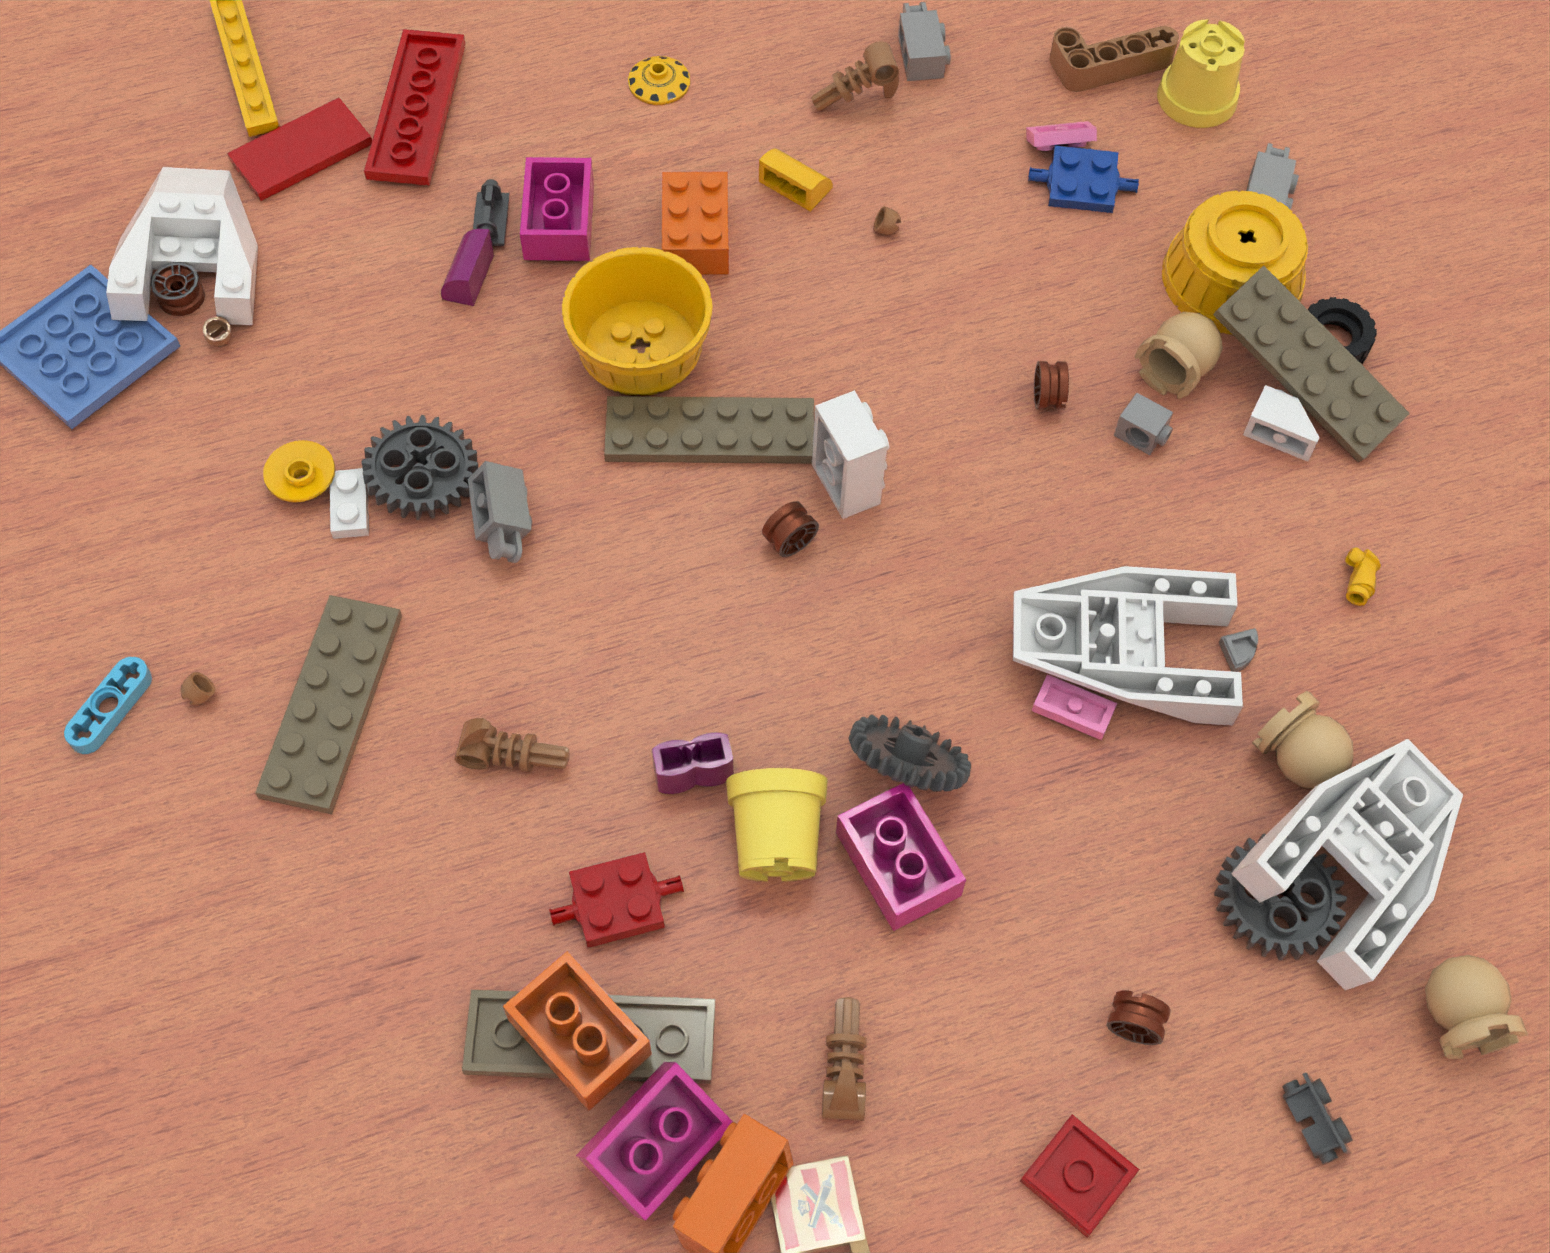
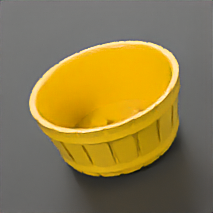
[1162,191,1308,335]
[562,247,713,396]

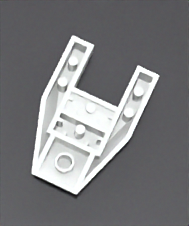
[106,167,258,325]
[1013,566,1243,726]
[1231,739,1463,990]

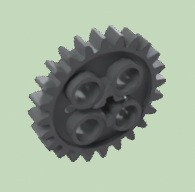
[362,415,478,520]
[1214,834,1347,960]

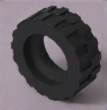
[1308,297,1377,364]

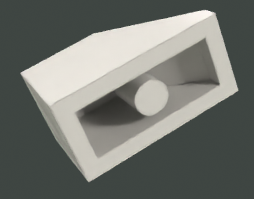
[1243,385,1320,462]

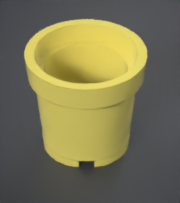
[1157,19,1245,128]
[726,768,828,881]

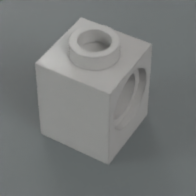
[1114,393,1173,455]

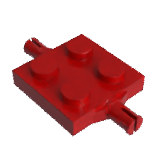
[549,852,684,948]

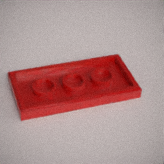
[227,97,372,201]

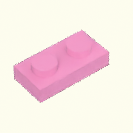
[1026,121,1097,151]
[1032,674,1117,740]

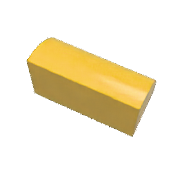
[759,148,833,212]

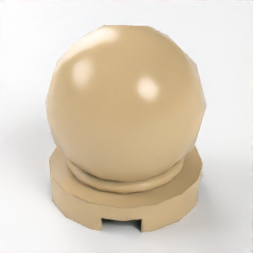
[1135,312,1223,398]
[1252,691,1353,789]
[1425,955,1528,1059]

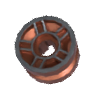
[151,262,205,316]
[1034,361,1069,410]
[762,501,819,557]
[1106,990,1171,1045]

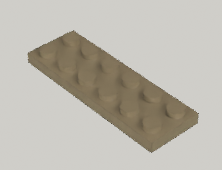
[1213,266,1410,462]
[604,396,814,464]
[255,595,402,814]
[462,990,715,1084]

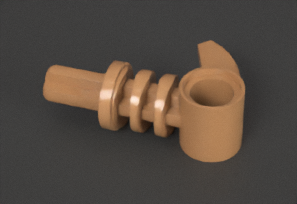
[811,41,899,111]
[455,718,570,772]
[822,997,867,1121]

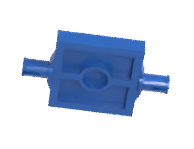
[1028,145,1139,213]

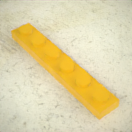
[210,0,280,137]

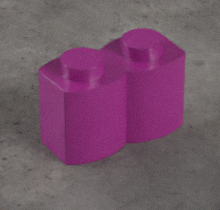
[652,732,734,794]

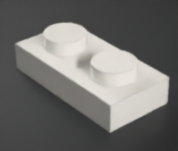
[330,468,369,539]

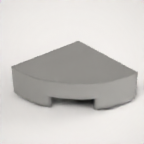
[1219,628,1258,672]

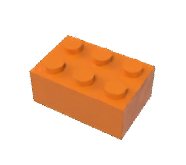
[662,172,729,275]
[503,951,652,1111]
[672,1113,794,1253]

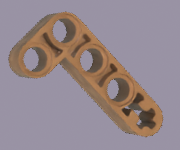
[1049,26,1179,92]

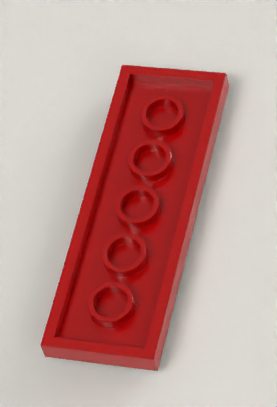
[364,29,466,186]

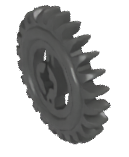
[848,714,971,792]

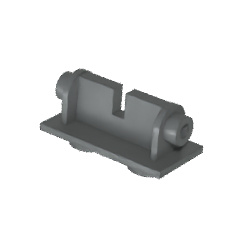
[473,179,510,246]
[1282,1073,1353,1165]

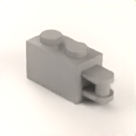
[898,2,951,81]
[1246,143,1299,210]
[468,461,532,563]

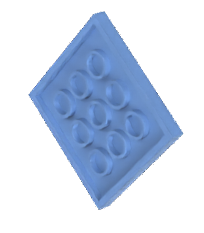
[0,265,180,429]

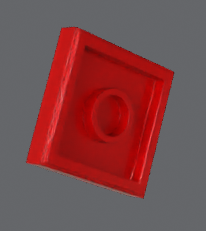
[1020,1114,1140,1238]

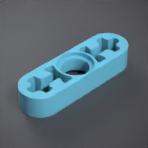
[64,657,152,754]

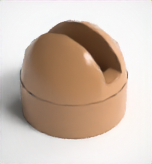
[874,206,901,235]
[203,317,232,347]
[181,672,215,705]

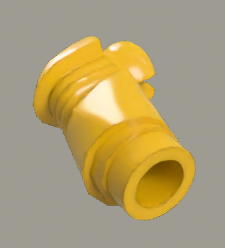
[1345,547,1381,606]

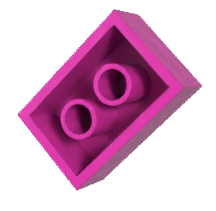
[520,157,594,261]
[836,783,966,931]
[576,1062,733,1221]

